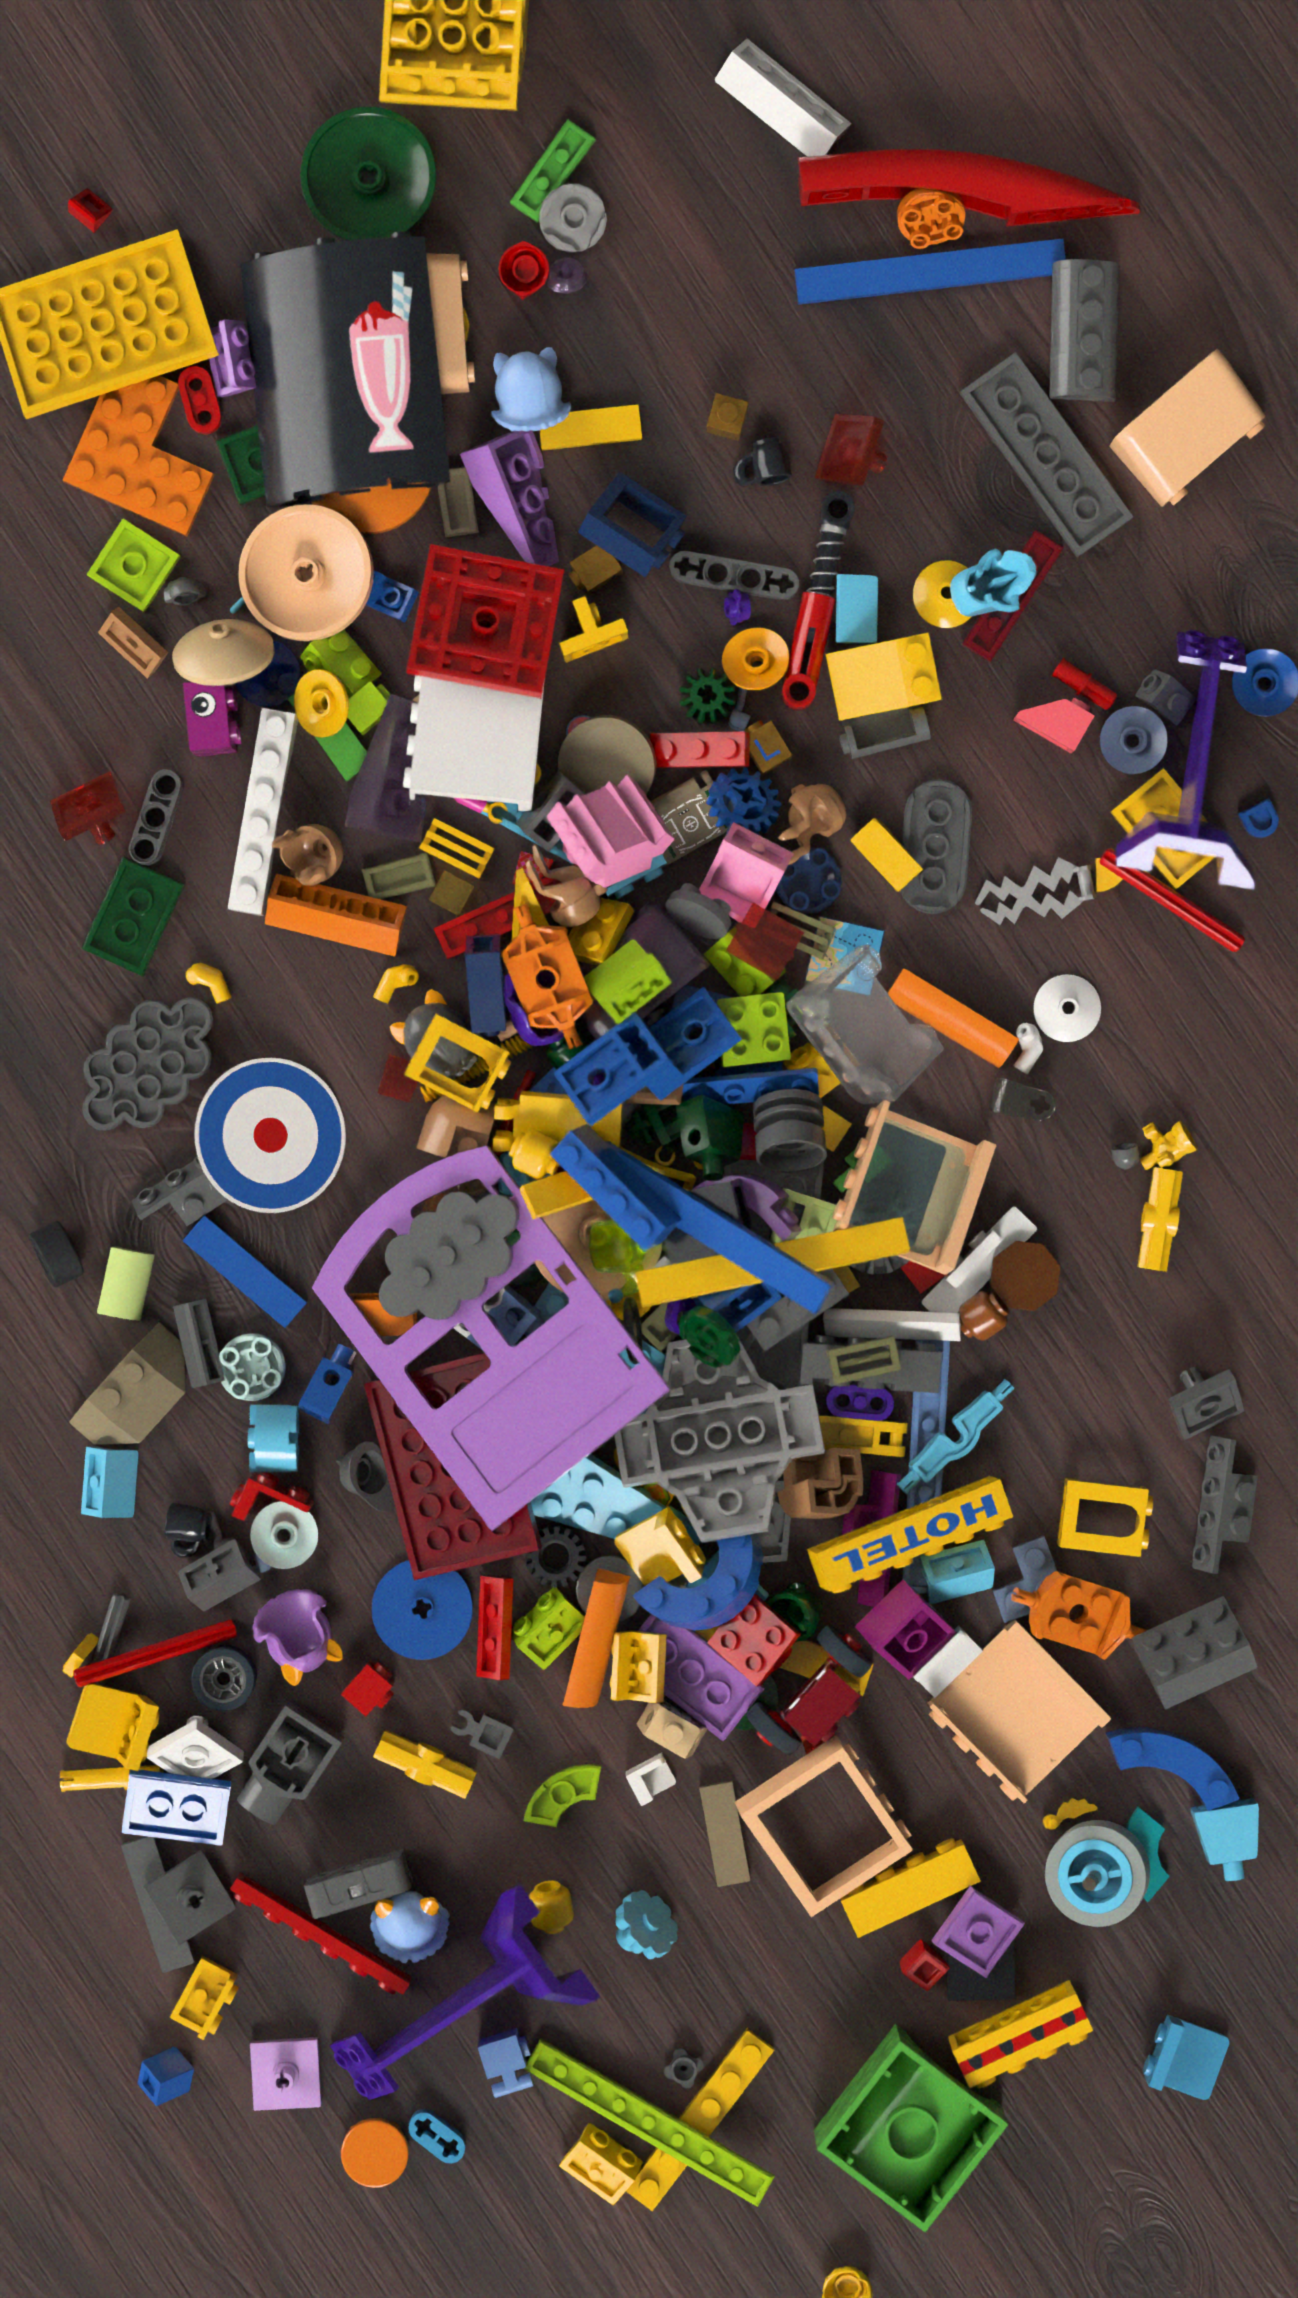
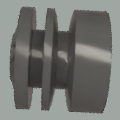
[753,1089,826,1173]

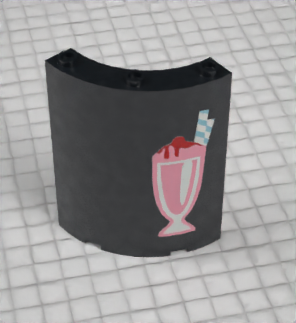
[241,231,451,507]

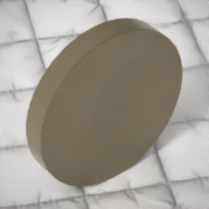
[558,715,657,794]

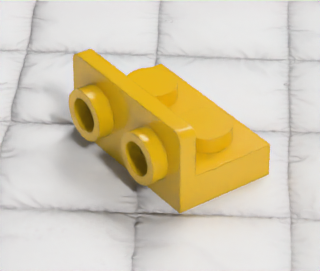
[559,2123,643,2205]

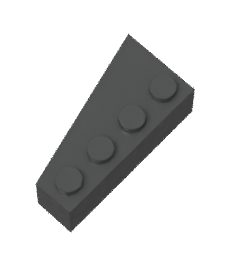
[800,1335,943,1393]

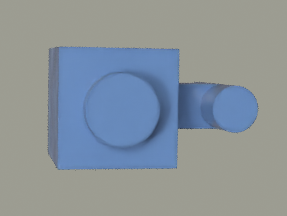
[477,2028,534,2098]

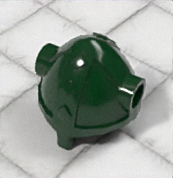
[766,1582,823,1642]

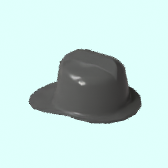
[336,1441,395,1512]

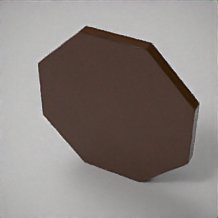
[990,1241,1061,1311]

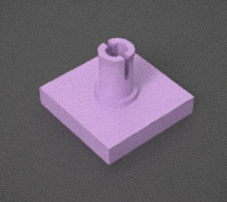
[250,2037,322,2111]

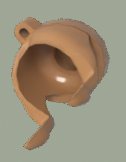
[779,784,847,865]
[271,824,344,886]
[526,844,608,927]

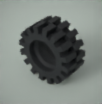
[525,1524,586,1588]

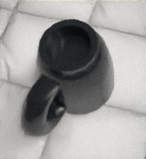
[733,437,792,486]
[165,1503,212,1559]

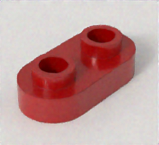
[178,366,222,435]

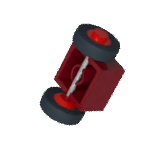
[747,1624,872,1755]

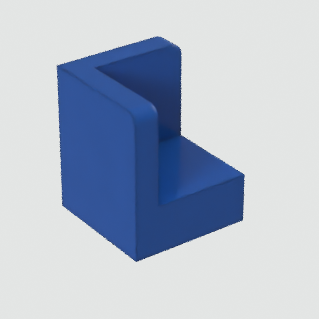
[138,2047,194,2106]

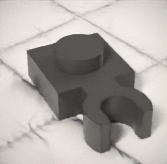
[450,1708,514,1759]

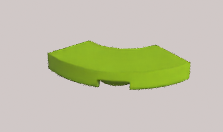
[523,1764,601,1827]

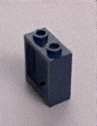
[578,471,687,578]
[465,934,507,1037]

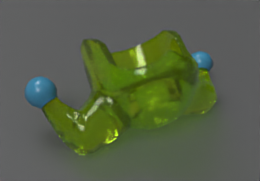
[589,1219,647,1303]

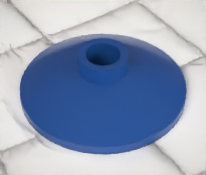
[1232,649,1298,717]

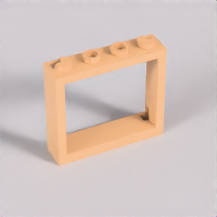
[735,1735,913,1917]

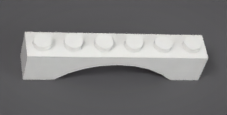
[227,708,298,916]

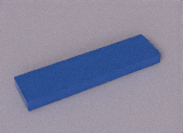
[183,1215,307,1328]

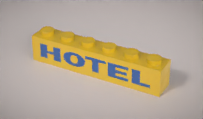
[807,1476,1013,1593]

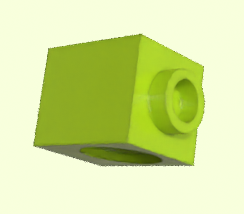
[347,681,394,736]

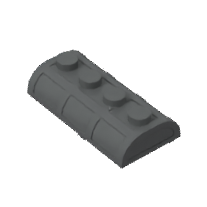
[1049,259,1120,402]

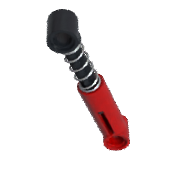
[782,491,855,710]

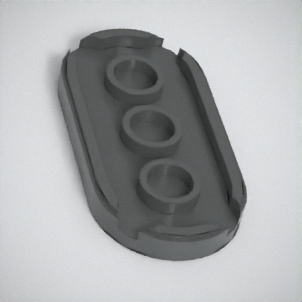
[900,779,972,914]

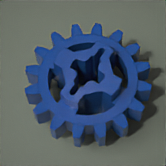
[706,767,781,835]

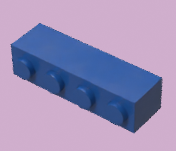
[550,1124,681,1251]

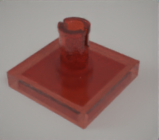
[815,414,887,486]
[50,771,126,845]

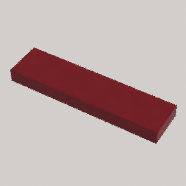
[962,530,1063,662]

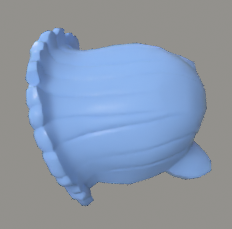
[491,347,571,432]

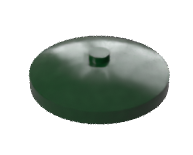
[300,107,437,241]

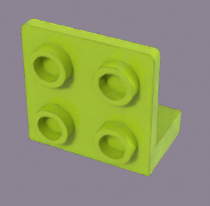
[584,939,672,1025]
[716,992,791,1067]

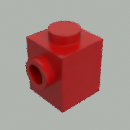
[341,1660,395,1716]

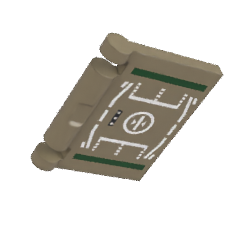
[650,770,728,865]

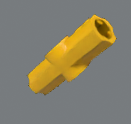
[1137,1167,1183,1272]
[373,1729,477,1799]

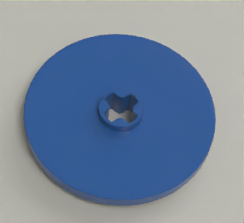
[372,1560,473,1660]

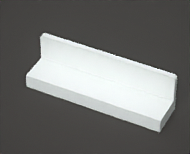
[715,39,852,157]

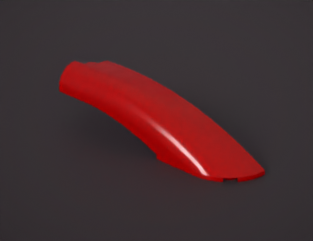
[798,149,1140,227]

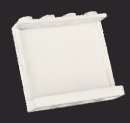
[403,675,545,812]

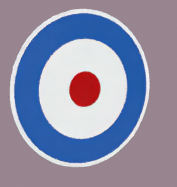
[194,1058,346,1213]

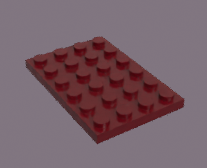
[364,1353,542,1580]

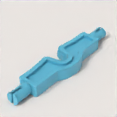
[897,1379,1014,1494]

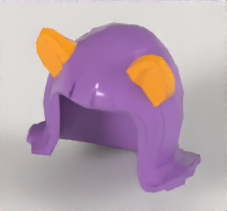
[253,1589,343,1686]

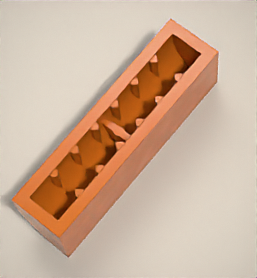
[265,874,407,956]
[884,968,1019,1068]
[563,1568,631,1708]

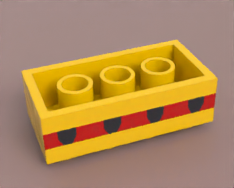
[948,1980,1093,2088]

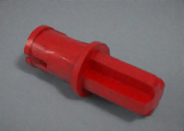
[1051,657,1117,710]

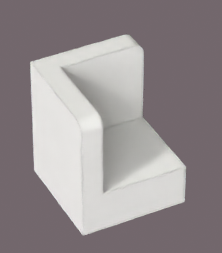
[626,1753,676,1806]

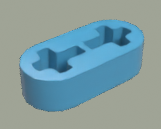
[409,2109,466,2164]

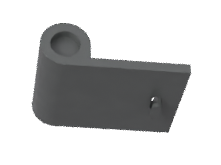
[826,660,931,759]

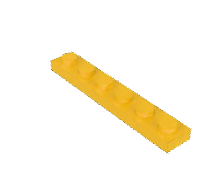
[626,2028,774,2211]

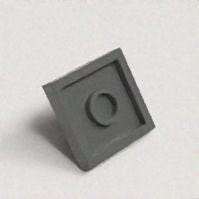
[1168,1367,1245,1440]
[143,1850,237,1945]

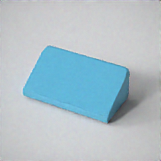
[836,574,878,645]

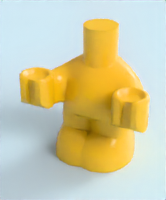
[1140,1121,1198,1170]

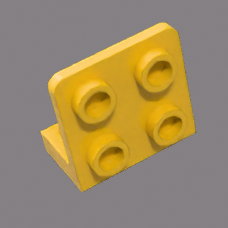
[614,1507,706,1587]
[66,1683,159,1771]

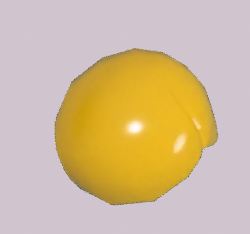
[822,2266,873,2298]

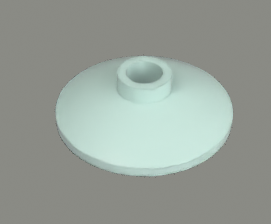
[250,1501,318,1569]

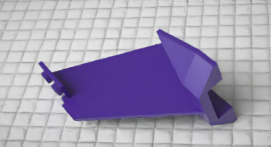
[1116,630,1255,889]
[330,1885,601,2100]

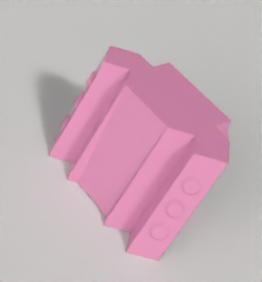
[546,775,674,888]

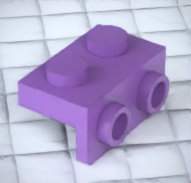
[209,319,256,398]

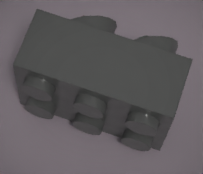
[1131,1596,1258,1710]

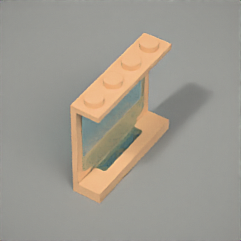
[832,1100,996,1275]

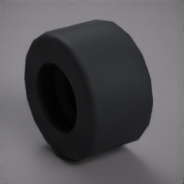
[29,1221,84,1288]

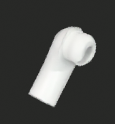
[1013,1023,1043,1075]

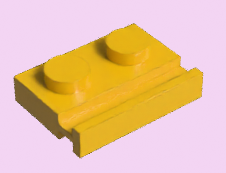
[568,898,634,966]

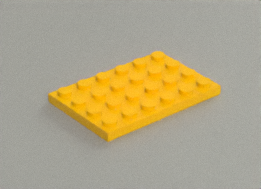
[0,229,219,419]

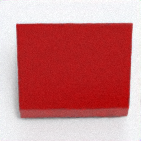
[68,188,113,233]

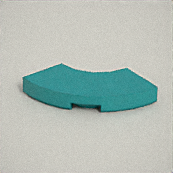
[1126,1806,1170,1902]

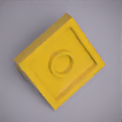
[559,597,629,663]

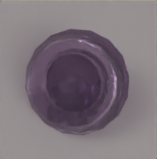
[546,257,588,294]

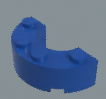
[632,1533,763,1630]

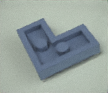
[992,1535,1057,1623]

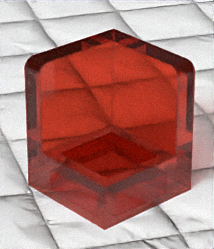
[377,1054,418,1103]

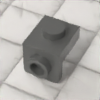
[1135,669,1197,726]

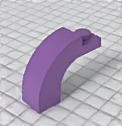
[692,1174,802,1241]

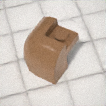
[416,1095,497,1158]
[777,1448,863,1519]

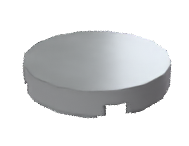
[539,183,607,253]

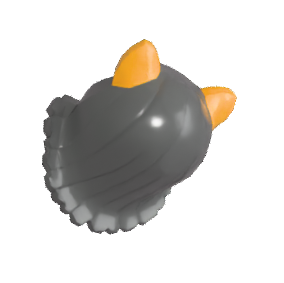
[390,989,485,1080]

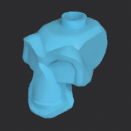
[950,549,1036,617]

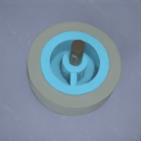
[1045,1820,1150,1927]

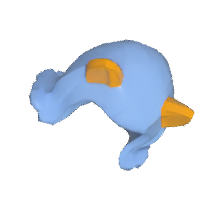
[370,1890,450,1963]

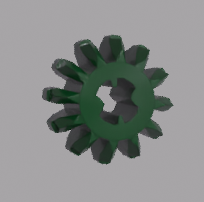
[679,667,735,725]

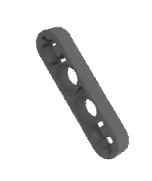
[669,551,799,600]

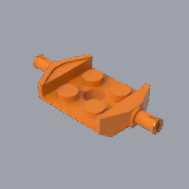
[501,903,595,1049]
[1011,1571,1148,1660]

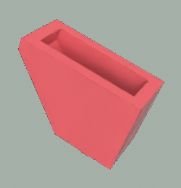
[1013,698,1095,754]

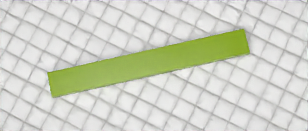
[524,2038,775,2207]

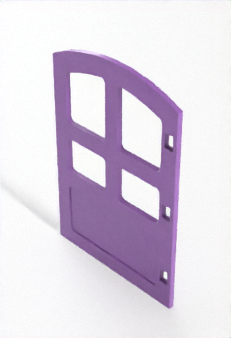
[312,1146,671,1531]

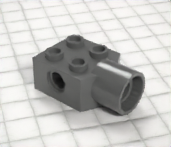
[237,1700,345,1825]

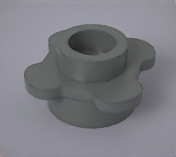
[664,2048,703,2088]

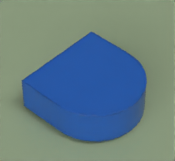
[1238,798,1279,838]

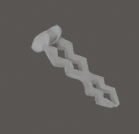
[975,857,1097,925]

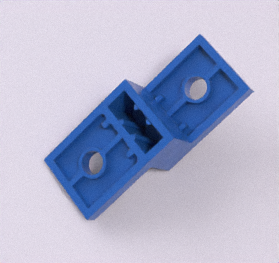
[553,987,742,1126]

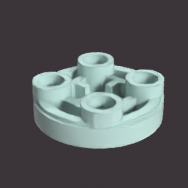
[219,1333,286,1401]

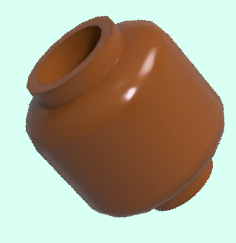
[959,1291,1009,1341]

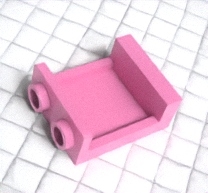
[699,822,794,928]

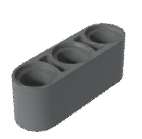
[129,769,184,866]

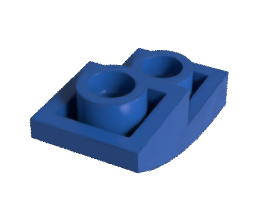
[366,570,419,623]

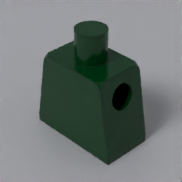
[676,1095,744,1181]

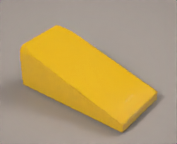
[850,818,923,892]

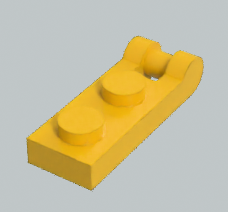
[818,1415,908,1457]

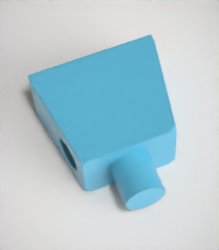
[1190,1798,1259,1881]

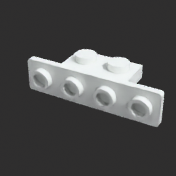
[921,1207,1037,1313]

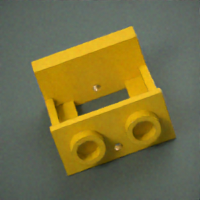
[404,1014,511,1113]
[1057,1477,1153,1557]

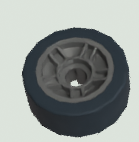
[191,1645,257,1711]

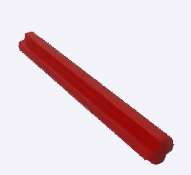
[1099,848,1245,952]
[73,1620,237,1687]

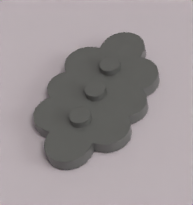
[82,997,214,1131]
[379,1192,519,1320]

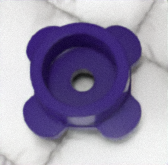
[724,589,751,625]

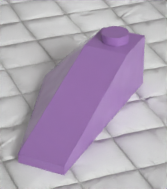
[460,430,559,567]

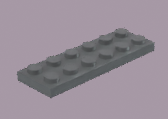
[960,352,1133,558]

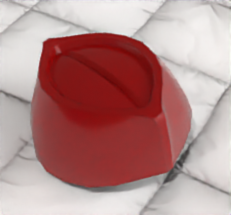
[498,241,549,300]

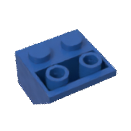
[691,1254,782,1332]

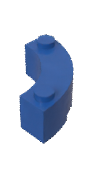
[1106,1727,1240,1811]

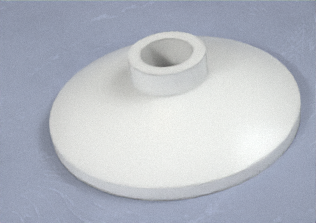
[1033,975,1101,1042]

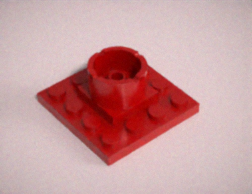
[406,544,564,699]

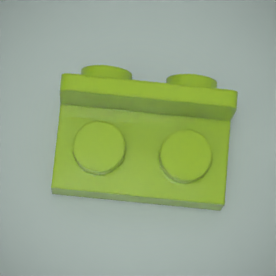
[511,1587,585,1670]

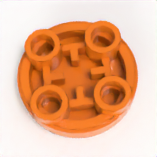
[897,188,965,249]
[341,2118,409,2188]

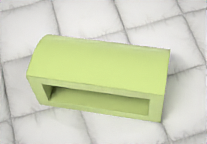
[97,1246,155,1320]

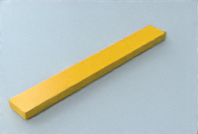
[635,1217,910,1307]

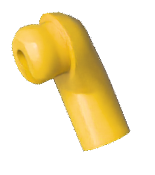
[186,963,232,1004]
[373,964,419,1004]

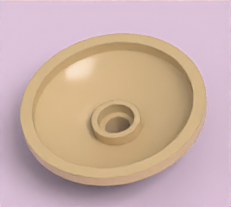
[172,619,274,685]

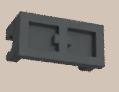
[177,1539,261,1612]

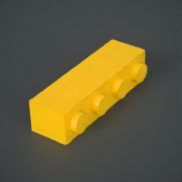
[840,1838,981,1938]

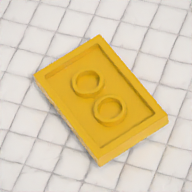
[1110,768,1216,890]

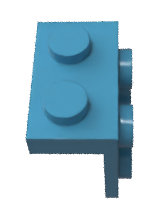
[1143,2014,1229,2100]

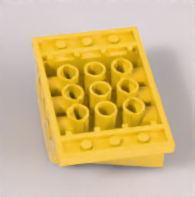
[379,0,529,111]

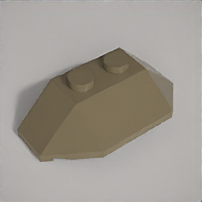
[69,1322,186,1445]

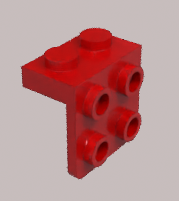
[229,1473,314,1521]

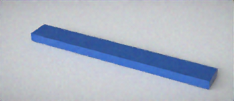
[794,239,1066,305]
[606,1141,834,1314]

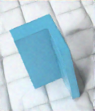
[81,1447,139,1518]
[919,1540,995,1604]

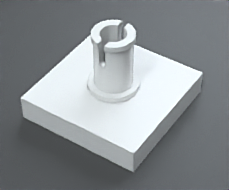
[147,1716,244,1779]

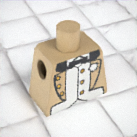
[637,1701,707,1759]

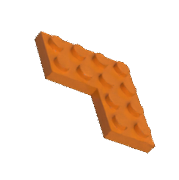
[63,375,214,536]

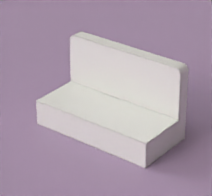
[912,1626,983,1698]

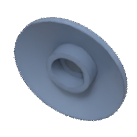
[1100,706,1168,774]

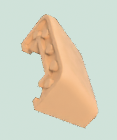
[426,253,475,394]
[1109,349,1266,507]

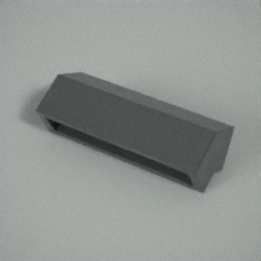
[173,1299,225,1388]

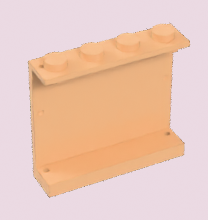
[928,1619,1111,1804]

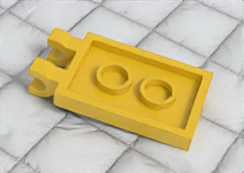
[493,1091,623,1152]

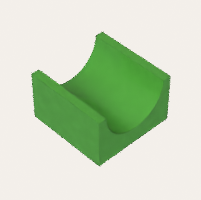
[814,2024,1008,2232]

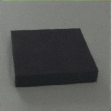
[946,1940,1016,2001]

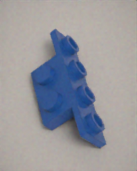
[683,1062,819,1105]

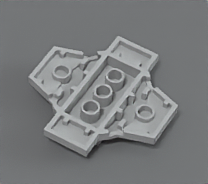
[614,1339,825,1543]

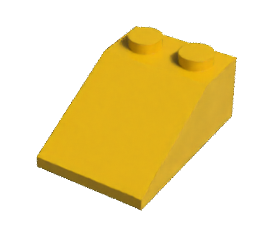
[825,633,942,721]

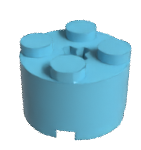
[248,1405,299,1473]

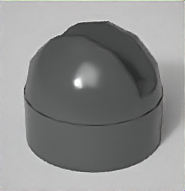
[1111,1143,1139,1170]

